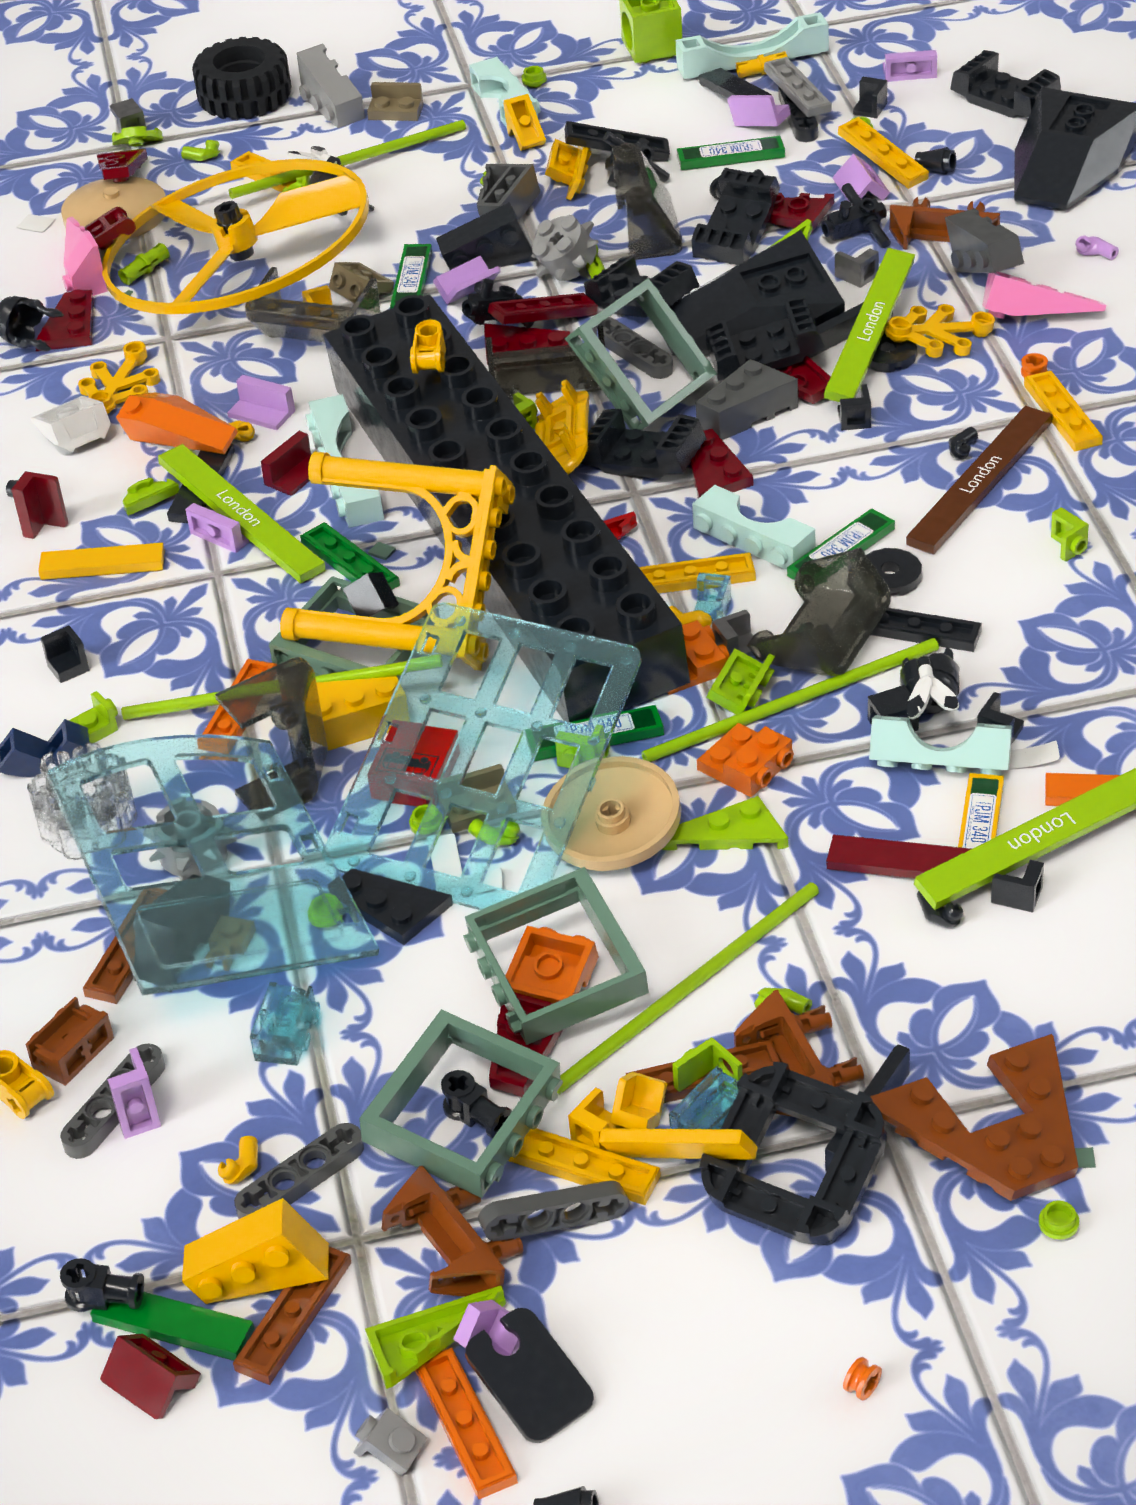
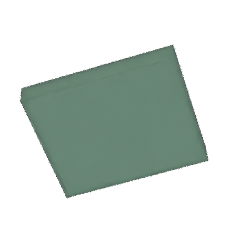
[368,542,396,560]
[1075,1147,1096,1168]

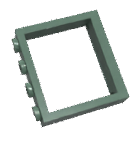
[565,278,717,430]
[269,576,441,683]
[463,867,649,1045]
[359,1009,563,1198]

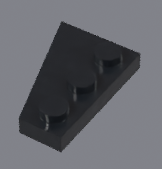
[327,868,453,945]

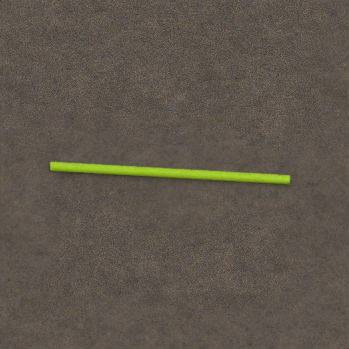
[228,120,466,199]
[641,638,939,762]
[121,656,444,720]
[557,882,819,1095]

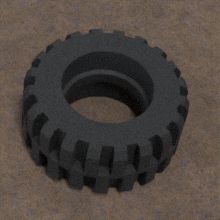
[192,36,292,120]

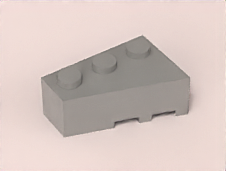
[296,43,365,128]

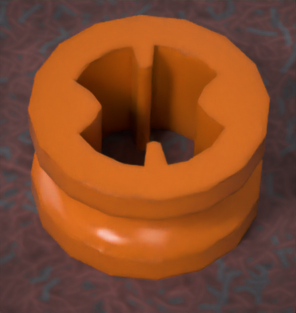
[1021,353,1048,377]
[843,1357,882,1401]

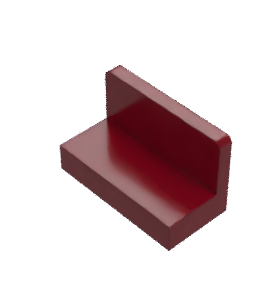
[261,430,312,496]
[11,471,69,539]
[100,1334,201,1419]

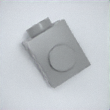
[353,1408,428,1476]

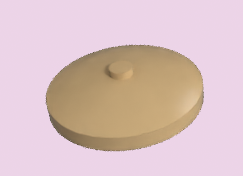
[61,176,166,239]
[542,756,681,871]

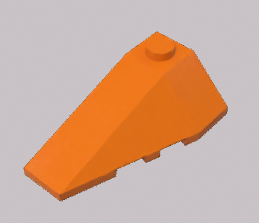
[116,392,238,454]

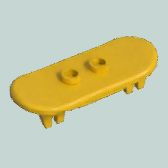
[535,379,590,474]

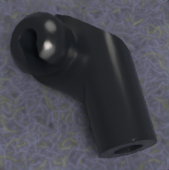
[948,427,978,460]
[917,891,964,928]

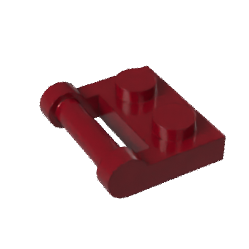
[85,207,136,250]

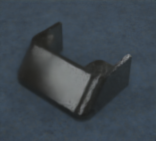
[245,267,381,342]
[485,325,605,400]
[215,657,328,825]

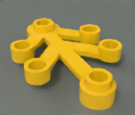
[884,304,995,358]
[78,341,160,414]

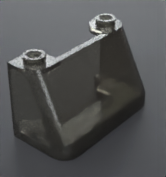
[612,143,682,260]
[747,548,891,677]

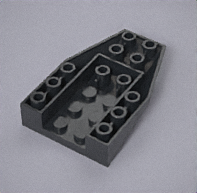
[1014,87,1136,210]
[664,230,845,356]

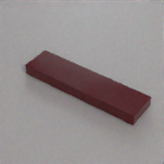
[488,293,598,325]
[826,834,971,879]

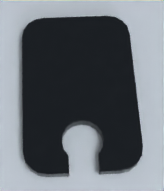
[465,1308,594,1443]

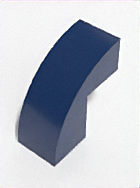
[0,719,91,777]

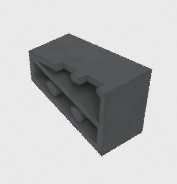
[477,164,540,220]
[945,208,1024,273]
[695,359,798,440]

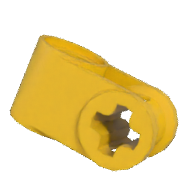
[410,319,446,374]
[0,1050,54,1119]

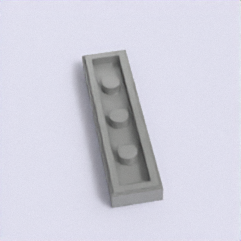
[764,57,832,117]

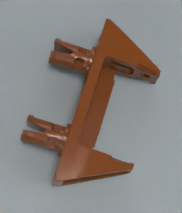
[889,197,1000,249]
[734,990,864,1117]
[381,1165,523,1297]

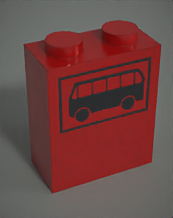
[368,721,461,808]

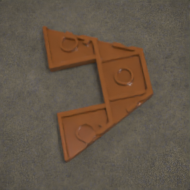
[870,1034,1078,1201]

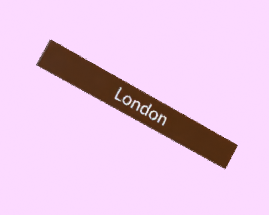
[906,405,1052,555]

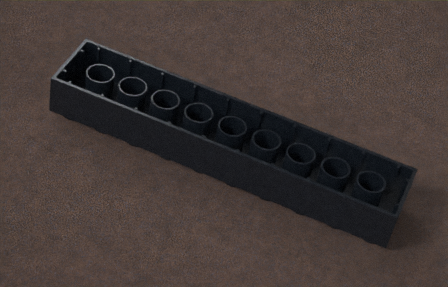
[323,294,690,723]

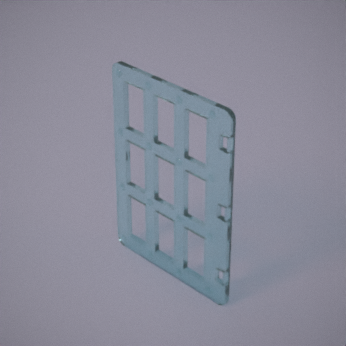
[321,602,642,910]

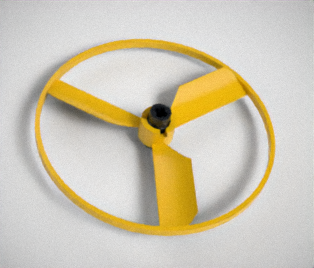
[102,159,369,314]

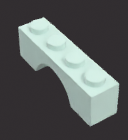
[469,57,541,128]
[692,485,816,570]
[869,715,1012,775]

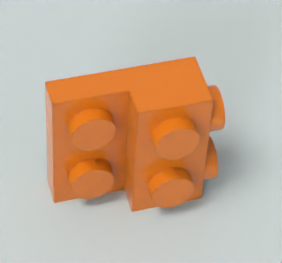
[667,620,730,695]
[697,723,794,797]
[505,926,599,1003]

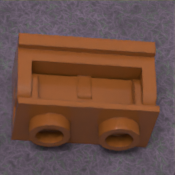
[25,997,114,1086]

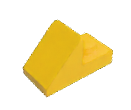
[503,94,546,151]

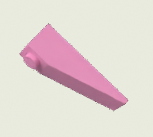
[62,217,108,296]
[982,272,1107,319]

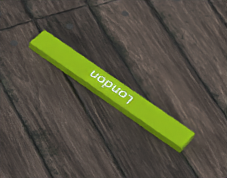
[824,248,915,402]
[158,444,326,584]
[914,768,1136,910]

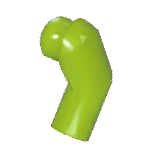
[754,987,812,1015]

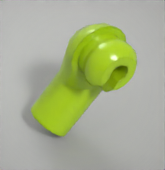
[181,140,220,161]
[468,819,520,846]

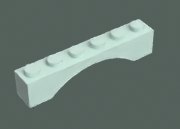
[676,12,829,79]
[305,394,384,528]

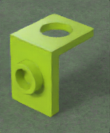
[672,1037,743,1092]

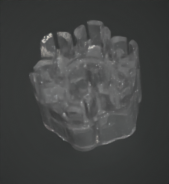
[27,743,137,860]

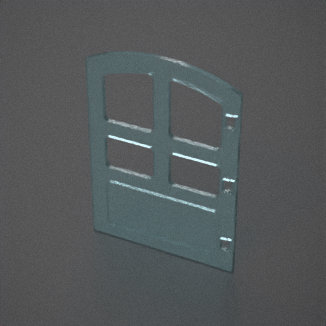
[47,734,379,996]

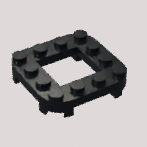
[699,1062,887,1245]

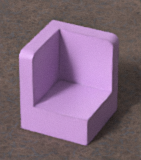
[453,1300,519,1356]

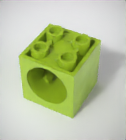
[619,0,682,63]

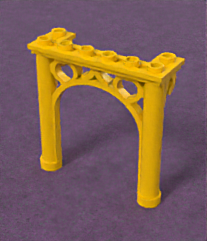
[280,451,515,671]

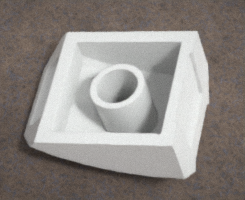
[31,396,111,452]

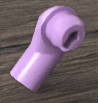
[1075,235,1119,260]

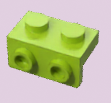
[706,648,775,714]

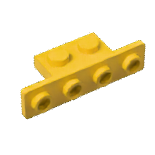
[545,124,592,201]

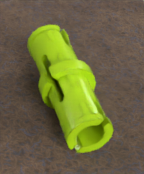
[118,243,170,285]

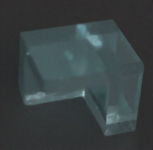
[694,572,732,621]

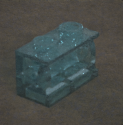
[250,982,320,1066]
[669,1066,739,1129]

